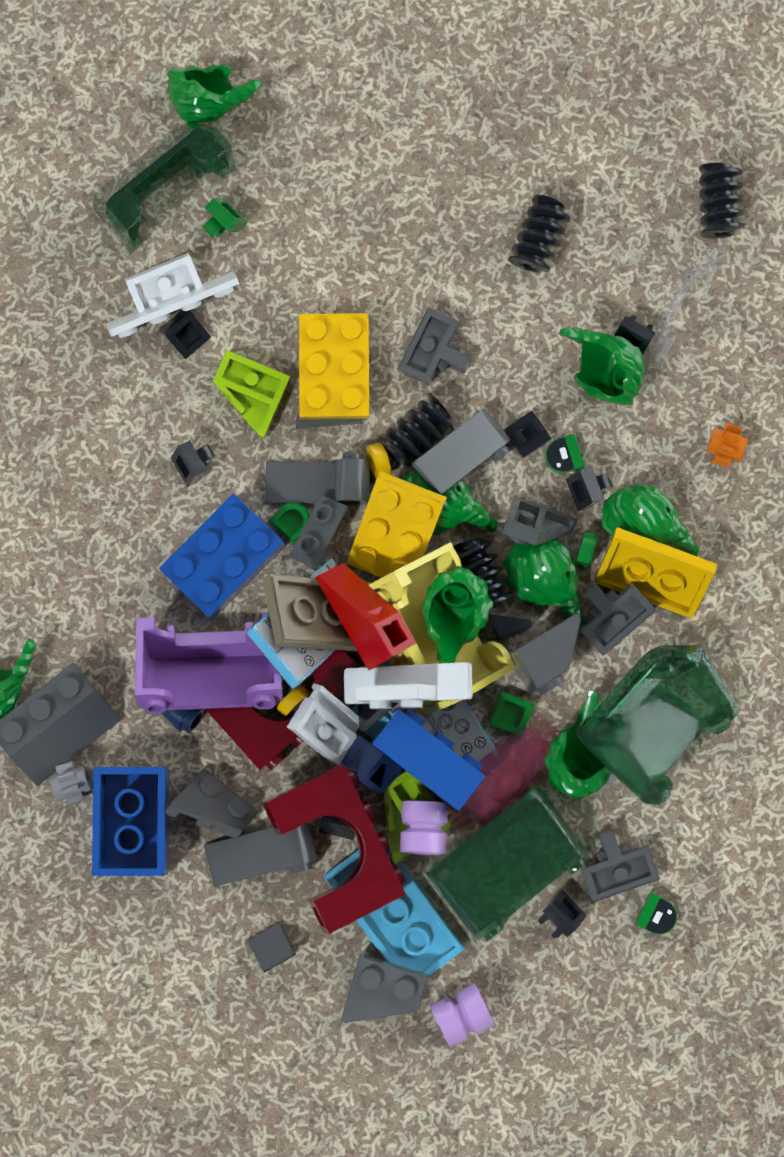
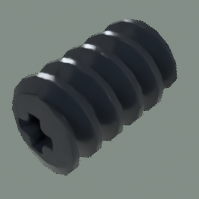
[699,163,744,239]
[508,195,571,272]
[377,393,454,467]
[453,537,513,609]

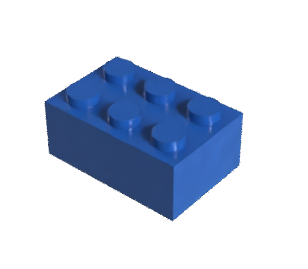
[159,493,285,621]
[372,708,486,811]
[92,767,169,876]

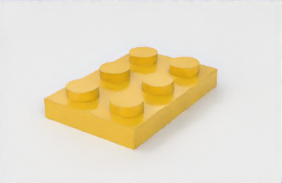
[299,313,369,419]
[346,471,447,578]
[594,527,717,619]

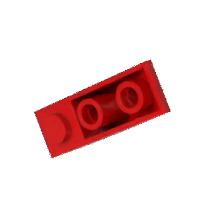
[315,563,416,671]

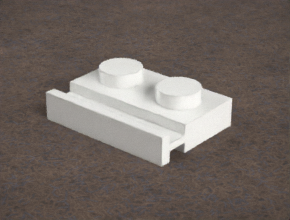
[287,683,359,765]

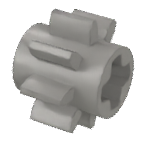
[49,761,92,806]

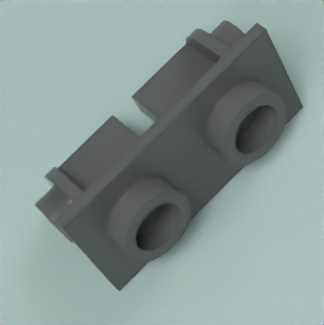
[289,495,349,571]

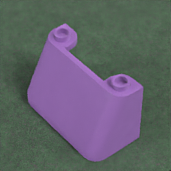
[135,613,283,714]

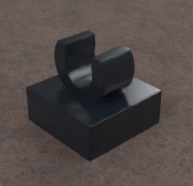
[614,315,655,355]
[504,411,552,460]
[170,440,215,487]
[566,466,612,511]
[538,889,587,938]

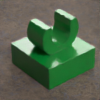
[203,198,248,238]

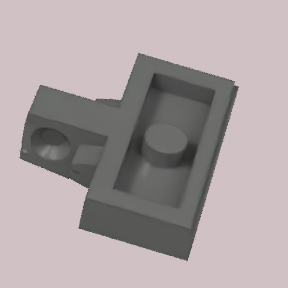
[397,308,470,386]
[579,581,656,656]
[580,828,660,903]

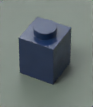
[340,735,402,797]

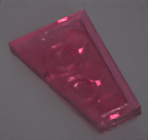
[460,726,550,834]

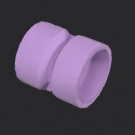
[400,801,448,855]
[430,983,495,1048]

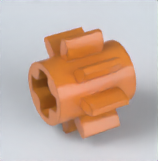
[706,423,748,468]

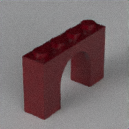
[205,650,359,771]
[262,764,406,934]

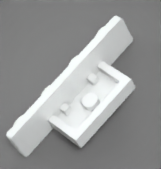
[106,253,239,338]
[344,662,472,709]

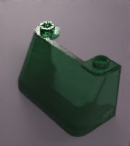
[93,122,236,254]
[576,645,741,805]
[424,784,588,942]

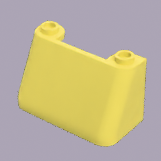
[369,542,516,715]

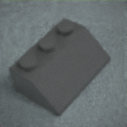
[510,613,581,696]
[0,663,121,786]

